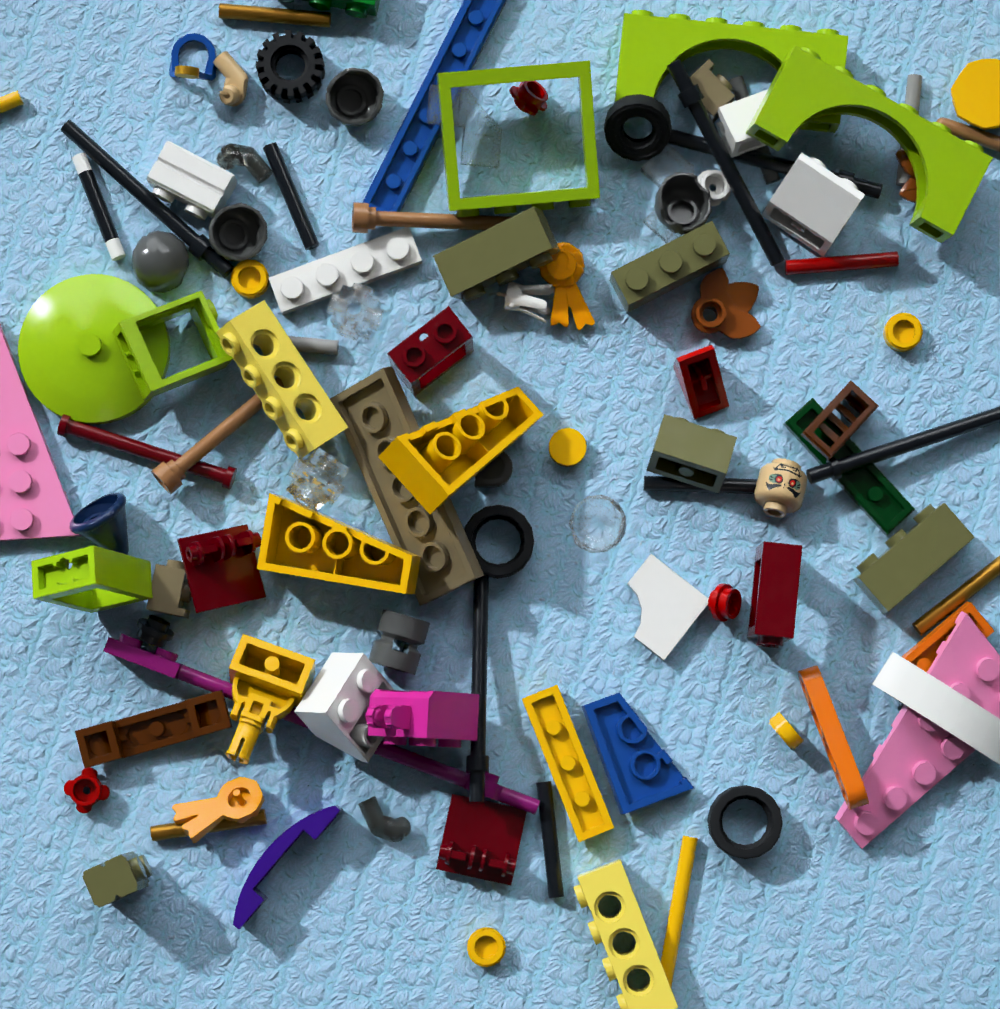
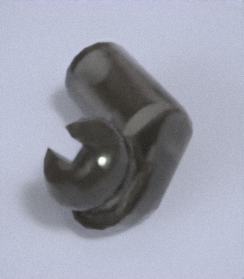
[216,143,273,183]
[358,796,411,842]

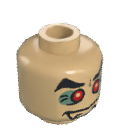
[754,458,807,518]

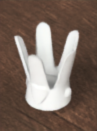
[496,282,555,323]

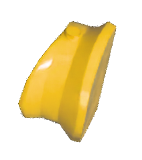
[950,59,1000,130]

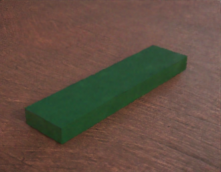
[783,398,915,536]

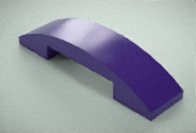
[233,805,343,929]

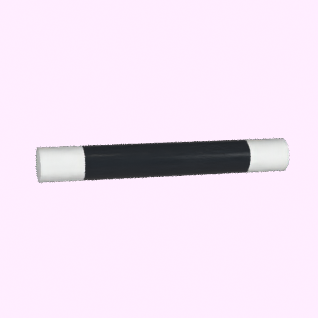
[72,153,126,261]

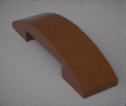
[75,690,232,768]

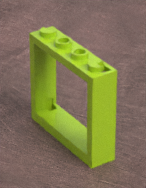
[437,61,600,217]

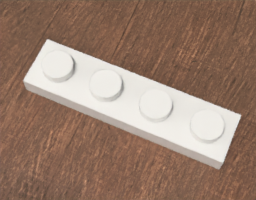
[268,227,422,315]

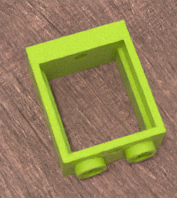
[113,290,233,400]
[31,545,153,613]

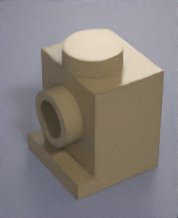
[690,59,735,123]
[146,559,192,619]

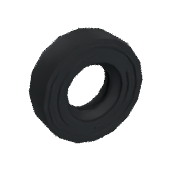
[604,94,672,161]

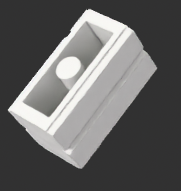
[147,141,237,221]

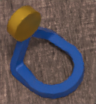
[169,33,217,81]

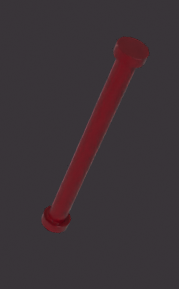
[57,414,237,490]

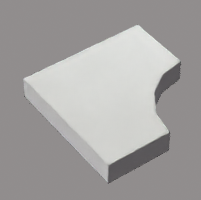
[627,554,709,661]

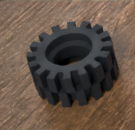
[256,30,325,104]

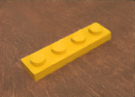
[522,685,614,842]

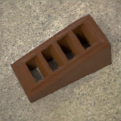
[801,381,879,461]

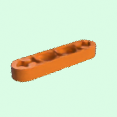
[798,665,869,810]

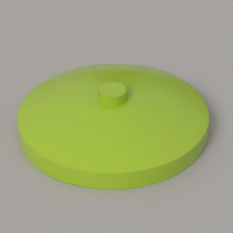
[18,274,170,425]

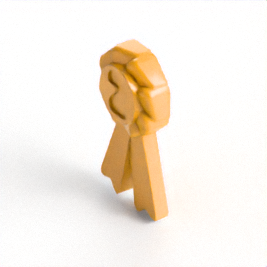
[540,242,595,330]
[172,777,265,844]

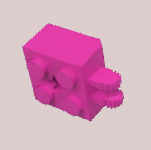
[365,689,479,748]

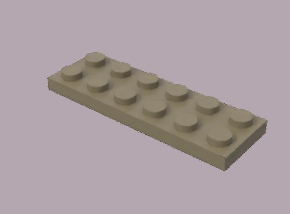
[330,366,484,606]

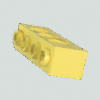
[216,300,348,459]
[573,859,678,1009]

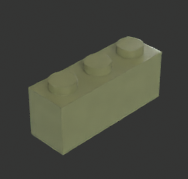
[433,206,560,302]
[609,221,730,313]
[853,503,975,614]

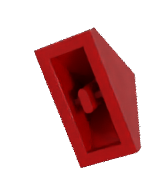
[673,345,729,420]

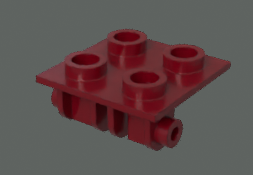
[177,524,266,613]
[436,794,527,885]

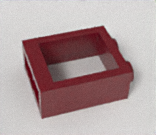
[387,306,474,397]
[747,541,802,648]

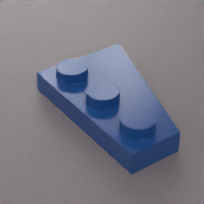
[581,693,694,815]

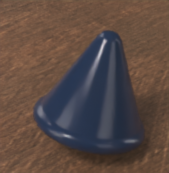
[69,492,129,555]

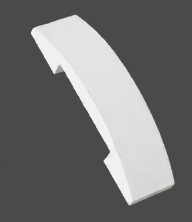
[872,652,1000,765]

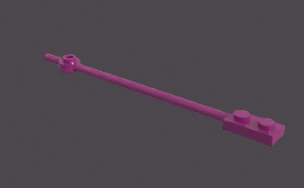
[103,633,540,815]

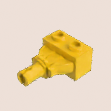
[225,634,315,764]

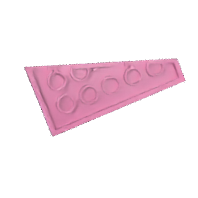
[0,324,81,541]
[834,611,1000,849]

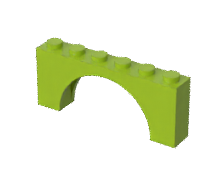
[614,10,848,133]
[745,46,993,243]

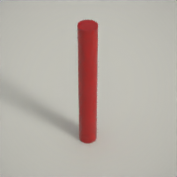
[785,251,899,275]

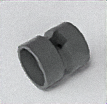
[369,610,430,675]

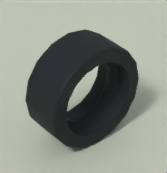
[464,505,534,579]
[707,785,783,859]

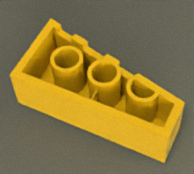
[378,387,544,514]
[257,493,421,594]

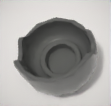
[326,68,384,126]
[654,172,712,235]
[209,203,267,261]
[132,230,189,293]

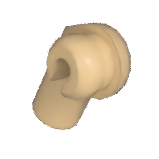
[213,51,248,107]

